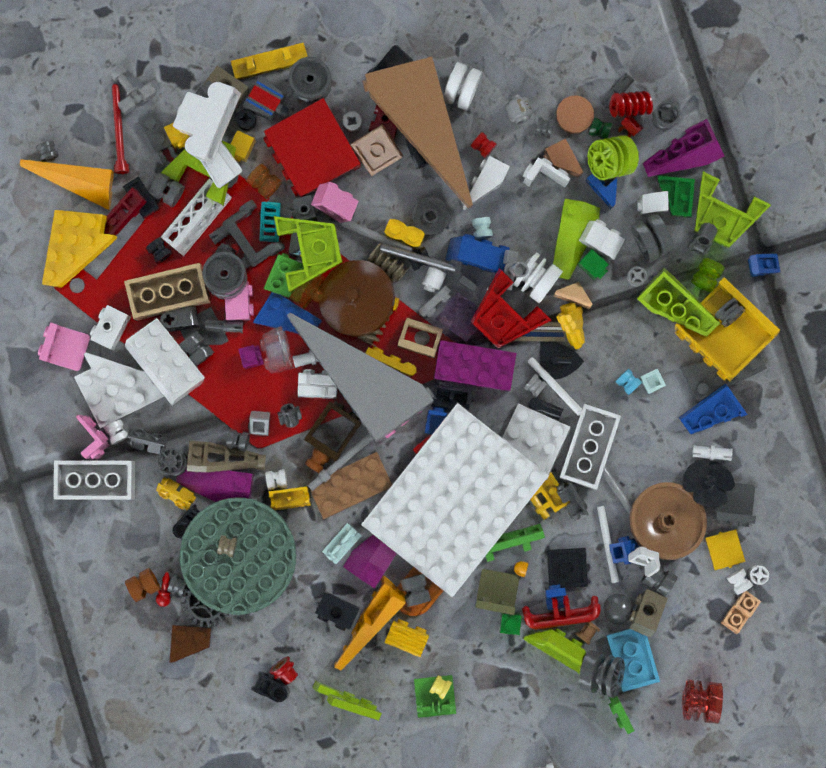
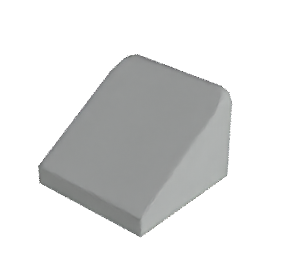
[249,411,270,436]

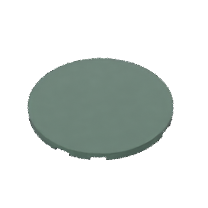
[179,498,297,615]

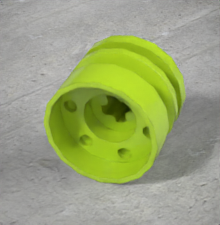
[587,135,639,180]

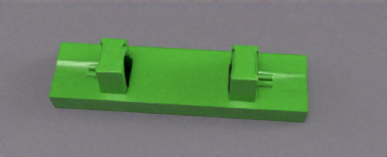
[486,524,545,562]

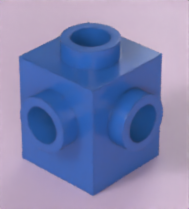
[609,536,640,565]

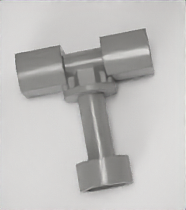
[110,66,156,115]
[503,250,529,290]

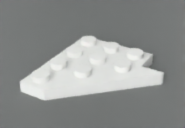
[74,352,164,428]

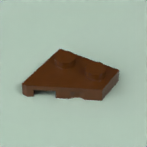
[169,625,212,663]

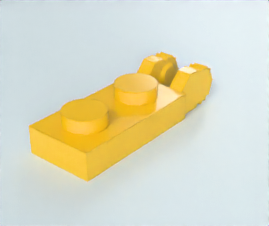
[365,346,416,377]

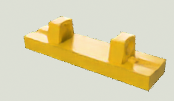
[231,42,308,80]

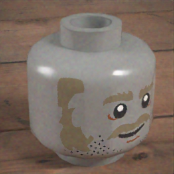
[505,95,533,125]

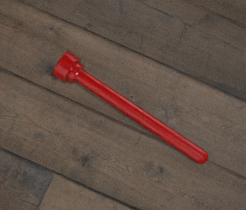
[112,84,129,174]

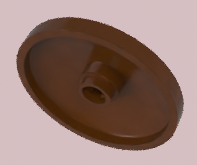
[319,260,395,337]

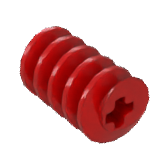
[609,91,653,118]

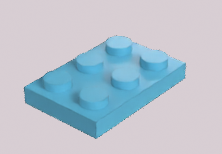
[606,629,660,692]

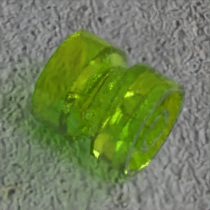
[691,257,725,292]

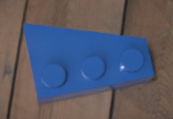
[445,234,510,274]

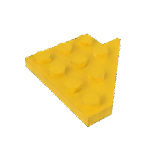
[42,210,117,288]

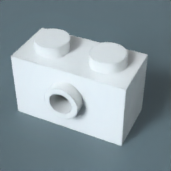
[90,305,131,351]

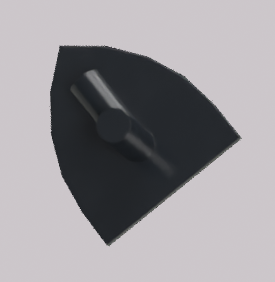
[540,342,584,380]

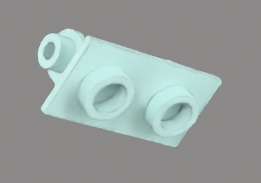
[322,523,362,564]

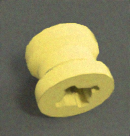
[429,675,452,699]

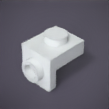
[628,547,660,577]

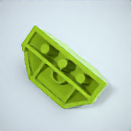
[522,628,586,674]

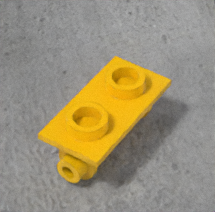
[156,477,197,510]

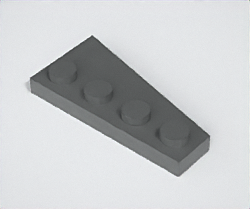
[680,353,767,402]

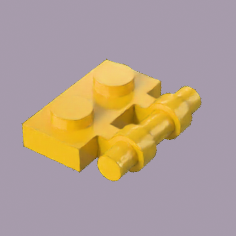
[530,472,570,520]

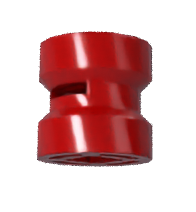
[470,132,497,158]

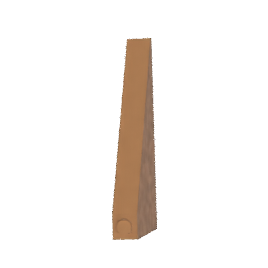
[362,57,473,208]

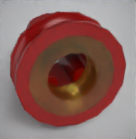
[270,656,298,685]

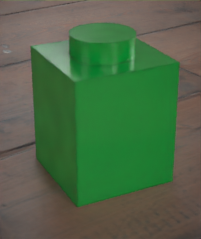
[578,249,609,280]
[499,613,522,635]

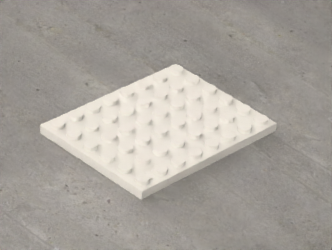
[361,403,549,597]

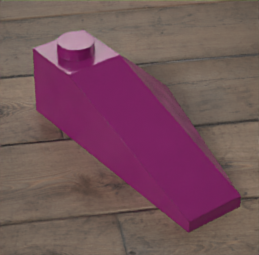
[642,119,724,177]
[176,469,254,502]
[343,535,397,588]

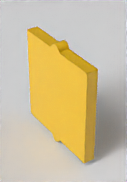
[705,529,745,570]

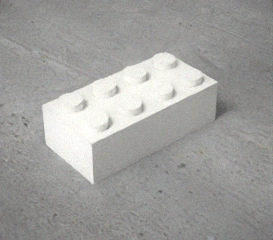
[125,318,205,406]
[560,404,621,490]
[54,461,135,500]

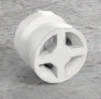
[747,565,769,585]

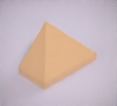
[553,282,592,309]

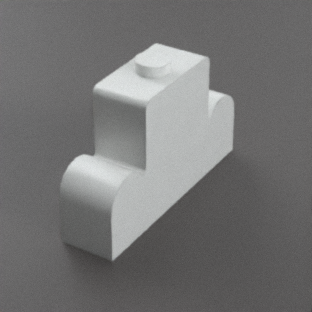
[173,82,241,164]

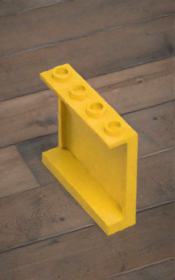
[675,277,780,382]

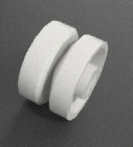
[443,62,482,111]

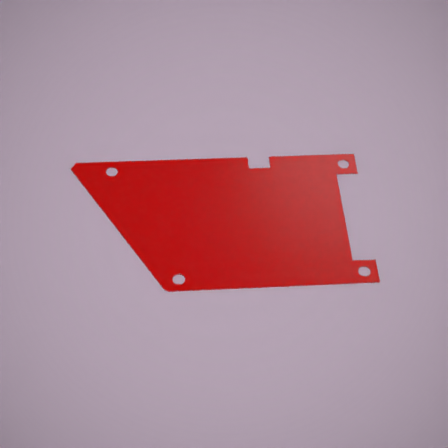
[54,136,455,448]

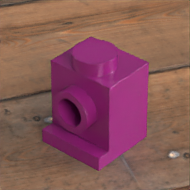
[239,345,264,369]

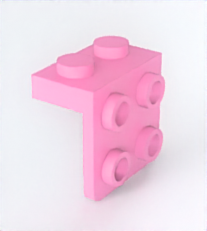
[38,323,90,371]
[76,415,110,460]

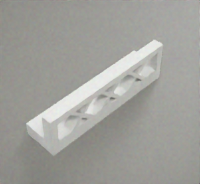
[161,179,232,256]

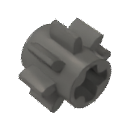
[277,404,302,428]

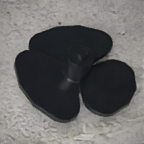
[683,460,735,508]

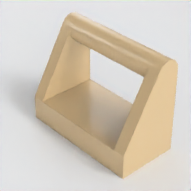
[398,318,443,358]

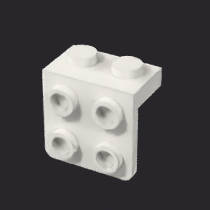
[523,157,570,187]

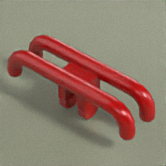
[522,595,601,630]

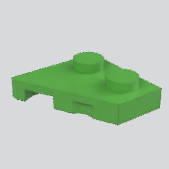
[608,696,635,734]

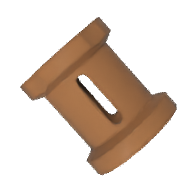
[575,622,601,645]

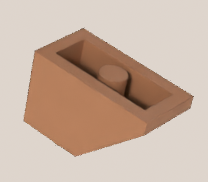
[543,138,583,177]

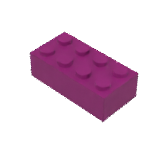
[433,340,517,392]

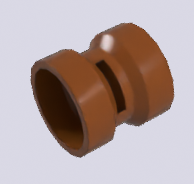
[305,448,331,473]

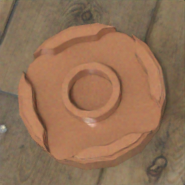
[556,96,594,134]

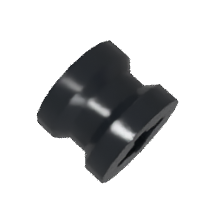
[236,109,256,131]

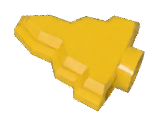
[556,302,585,350]

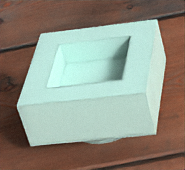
[640,368,666,394]

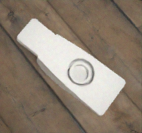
[191,136,243,188]

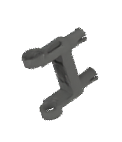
[209,200,285,269]

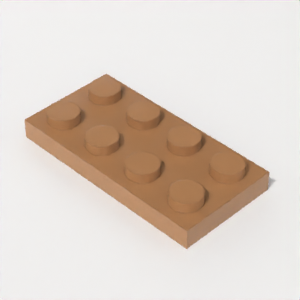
[307,452,392,519]

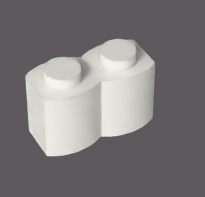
[579,219,625,260]

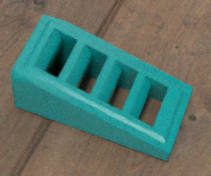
[259,202,281,242]

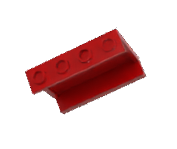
[263,98,361,197]

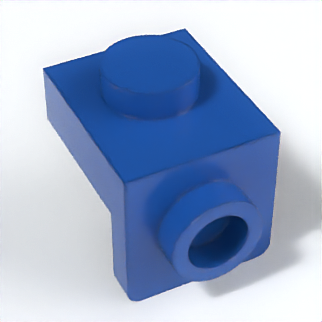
[425,407,447,435]
[545,585,566,610]

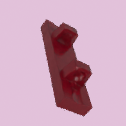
[97,188,147,257]

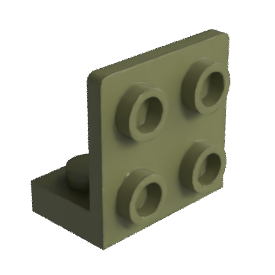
[475,569,520,615]

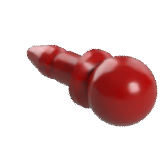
[156,572,171,607]

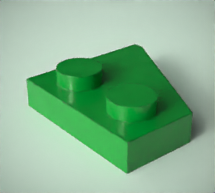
[657,175,695,218]

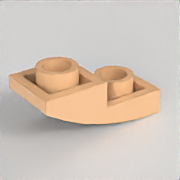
[721,591,761,634]

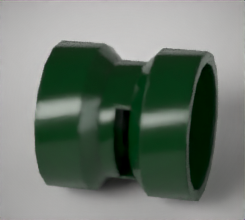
[588,117,612,139]

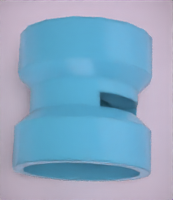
[615,368,642,395]

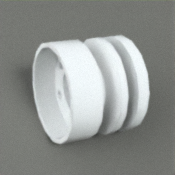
[513,252,563,304]

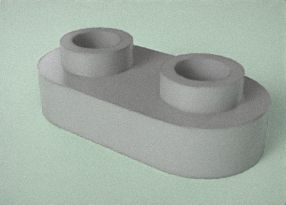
[419,286,452,317]

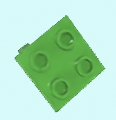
[264,253,306,301]
[414,675,456,718]

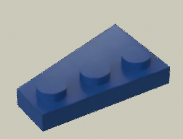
[253,292,322,334]
[679,384,748,434]

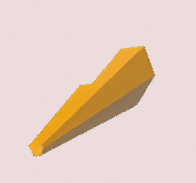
[20,159,114,210]
[334,575,406,671]

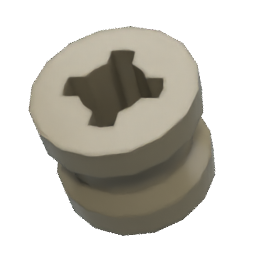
[217,535,237,557]

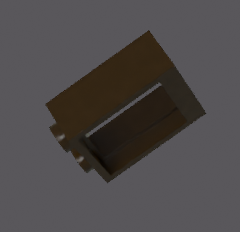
[304,401,362,461]

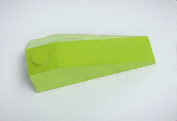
[553,199,601,280]
[637,267,720,337]

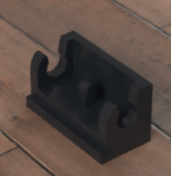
[431,379,473,412]

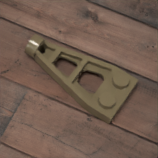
[187,441,266,472]

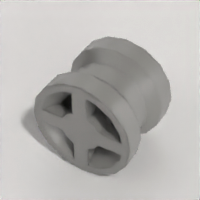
[343,111,362,133]
[626,266,647,287]
[524,373,547,398]

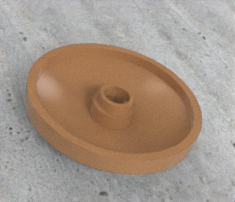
[630,482,707,560]

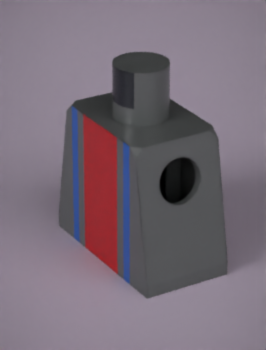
[242,75,291,121]

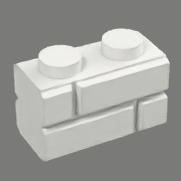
[298,370,337,399]

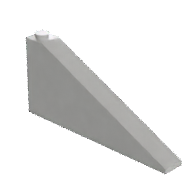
[287,313,434,443]

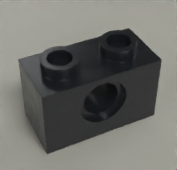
[315,591,360,631]

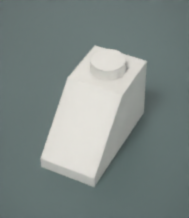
[637,191,668,217]

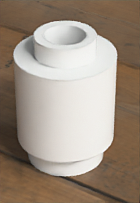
[422,266,446,293]

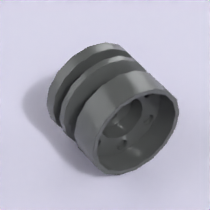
[579,650,625,698]

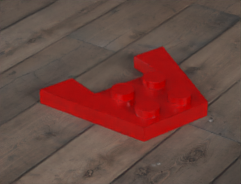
[471,268,551,348]

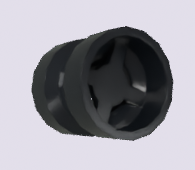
[145,237,172,264]
[409,247,429,271]

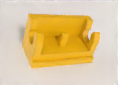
[269,486,311,510]

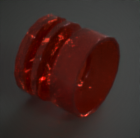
[682,679,723,724]

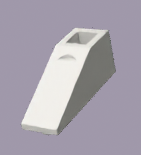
[461,156,510,210]

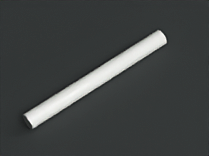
[528,357,583,415]
[597,506,619,583]

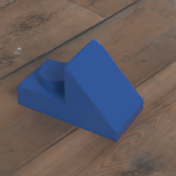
[585,173,617,210]
[748,254,780,277]

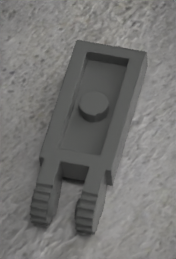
[139,111,177,165]

